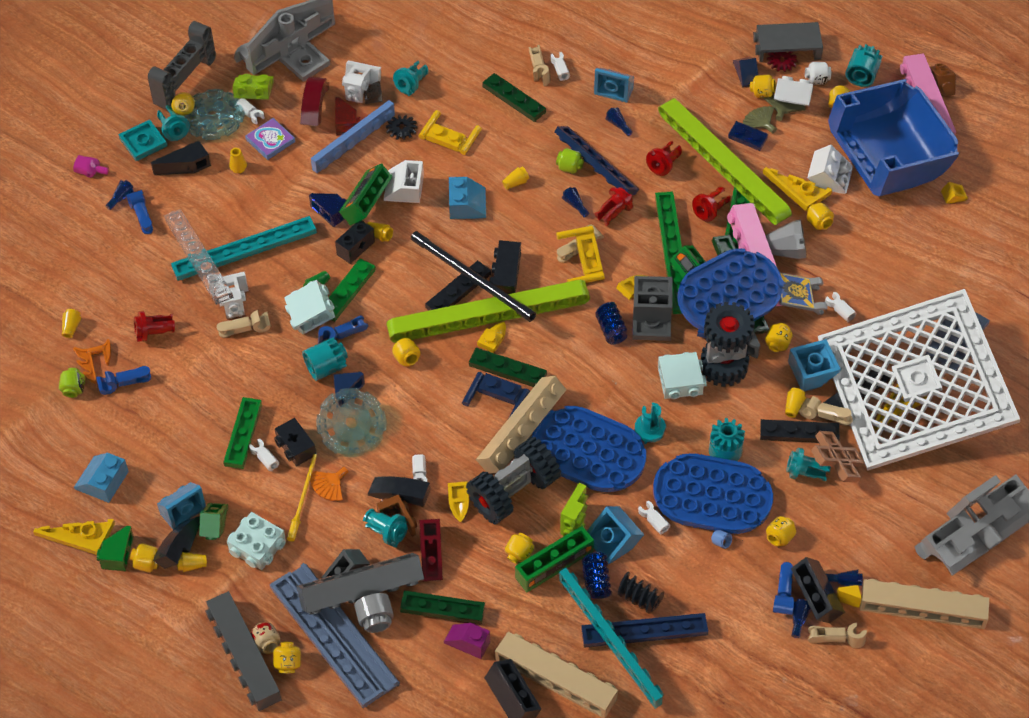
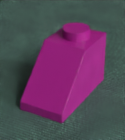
[444,623,490,659]

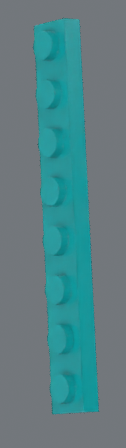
[171,216,317,281]
[559,568,663,709]

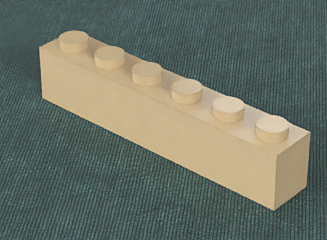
[476,376,567,473]
[860,579,989,629]
[495,631,618,718]

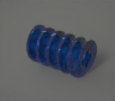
[595,302,627,345]
[582,552,612,599]

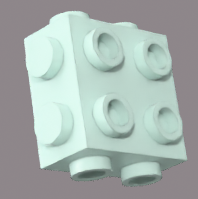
[284,280,335,335]
[658,352,706,399]
[227,512,286,570]

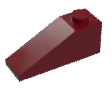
[419,519,443,581]

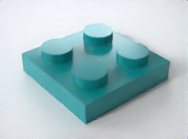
[118,119,167,161]

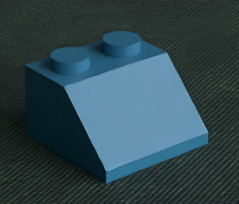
[594,68,634,103]
[449,177,486,219]
[788,339,841,391]
[74,453,129,503]
[157,482,206,530]
[587,506,644,564]

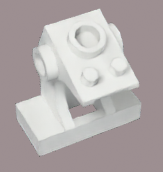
[342,60,381,103]
[208,272,249,319]

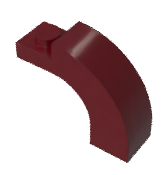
[300,77,330,126]

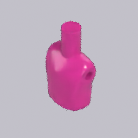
[73,155,109,178]

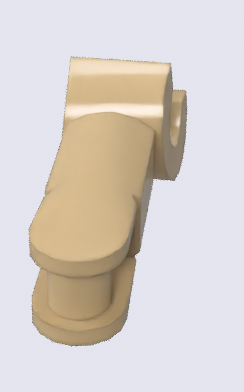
[529,45,550,86]
[557,224,604,263]
[217,310,270,338]
[799,396,853,425]
[808,623,867,648]

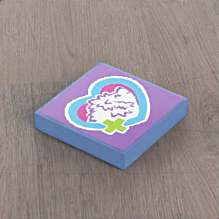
[245,118,295,160]

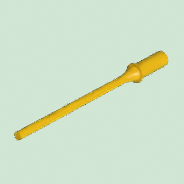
[287,454,317,542]

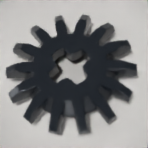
[386,115,418,140]

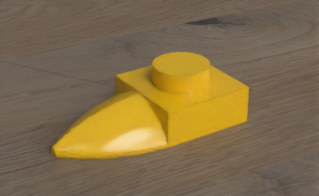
[616,275,645,300]
[477,322,506,353]
[448,481,470,522]

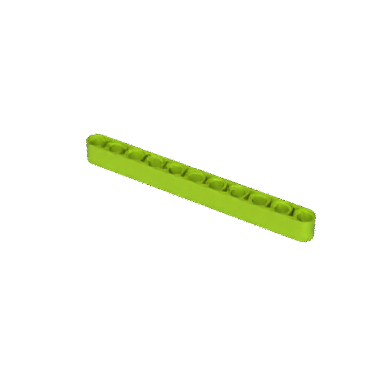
[658,98,792,225]
[386,280,590,343]

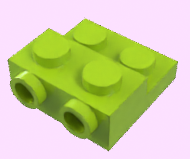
[233,74,274,100]
[560,483,588,537]

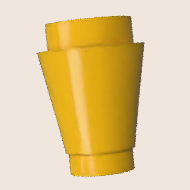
[229,148,247,173]
[502,166,530,190]
[367,222,393,242]
[61,309,81,338]
[785,388,806,418]
[177,552,207,572]

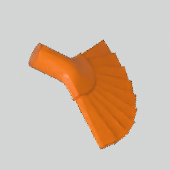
[310,466,348,501]

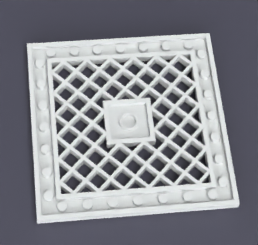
[818,289,1020,471]

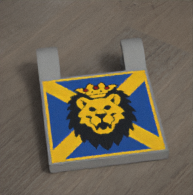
[779,272,828,315]

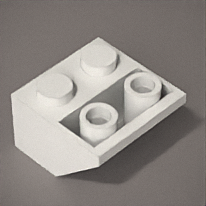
[774,76,813,106]
[807,145,853,194]
[384,160,424,203]

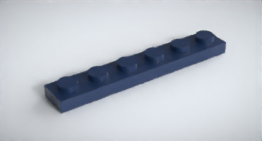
[555,126,639,195]
[581,613,708,648]

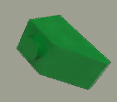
[199,503,228,540]
[97,526,134,571]

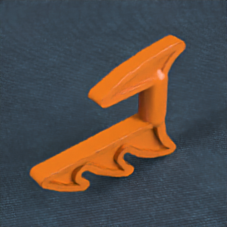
[73,339,111,384]

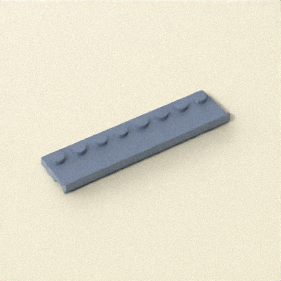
[269,563,400,709]

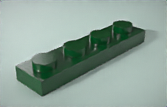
[482,73,546,122]
[469,348,547,387]
[400,590,485,624]

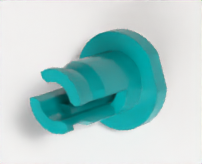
[393,61,429,96]
[157,105,190,141]
[634,402,666,444]
[786,447,831,481]
[363,509,408,548]

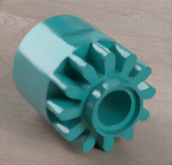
[845,44,883,87]
[302,337,348,381]
[708,418,745,461]

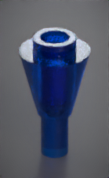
[605,107,633,136]
[105,180,134,210]
[562,187,589,218]
[825,569,863,586]
[791,599,811,638]

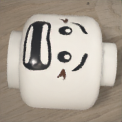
[805,62,831,85]

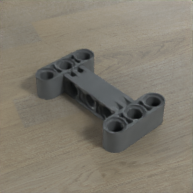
[148,21,216,110]

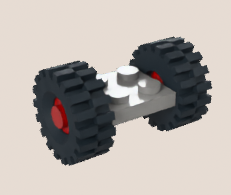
[701,302,755,387]
[466,437,561,524]

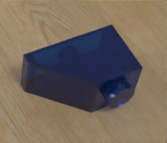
[309,193,346,227]

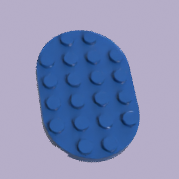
[677,248,783,331]
[532,406,646,492]
[653,453,773,534]

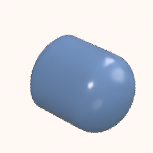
[711,530,732,549]

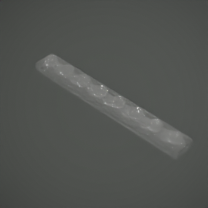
[164,209,234,305]

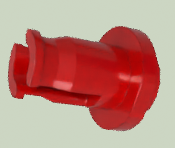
[646,141,682,176]
[594,187,633,226]
[692,187,731,222]
[134,311,175,342]

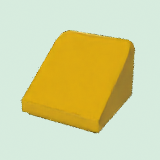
[941,182,968,204]
[836,585,862,608]

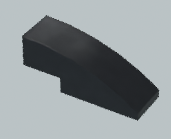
[368,476,430,507]
[153,516,200,569]

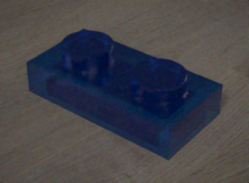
[728,121,768,151]

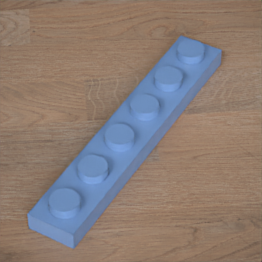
[311,100,395,173]

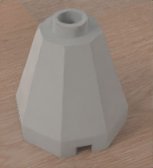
[765,220,807,259]

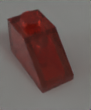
[335,97,361,136]

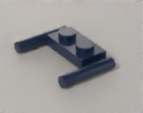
[462,372,530,419]

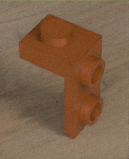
[930,63,956,96]
[376,494,417,537]

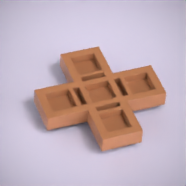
[811,431,865,483]

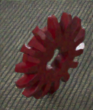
[766,51,798,72]

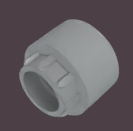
[354,593,394,633]

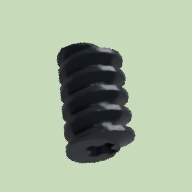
[618,571,664,614]

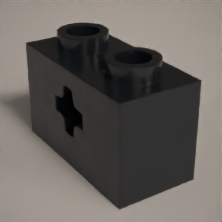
[335,220,375,264]
[274,418,317,467]

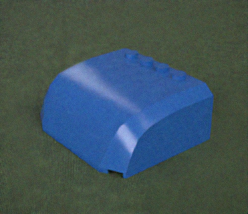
[828,79,959,196]

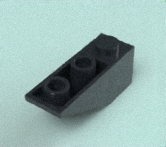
[151,141,211,175]

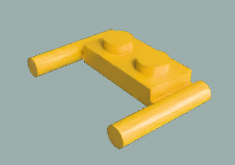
[418,110,482,155]
[556,225,605,283]

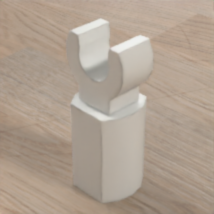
[551,52,570,81]
[236,98,265,124]
[825,292,856,322]
[249,439,279,471]
[412,454,427,482]
[638,501,670,535]

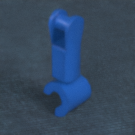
[126,190,153,234]
[318,315,369,344]
[96,366,151,395]
[773,562,794,615]

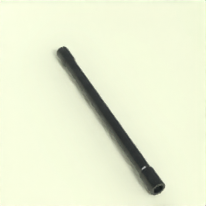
[411,231,536,322]

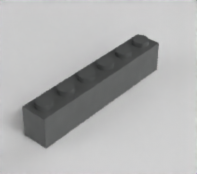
[296,553,424,615]
[205,591,282,711]

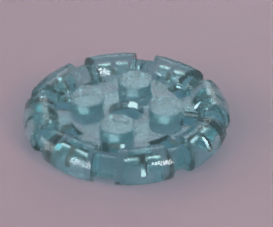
[183,89,245,140]
[316,388,387,457]

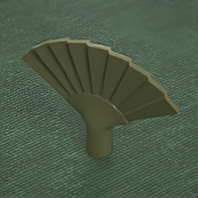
[764,95,806,121]
[742,106,777,134]

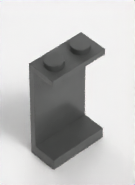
[753,22,823,62]

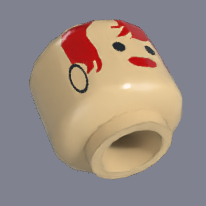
[250,622,280,654]

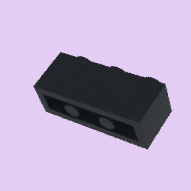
[490,240,521,294]
[791,557,845,624]
[484,659,542,718]

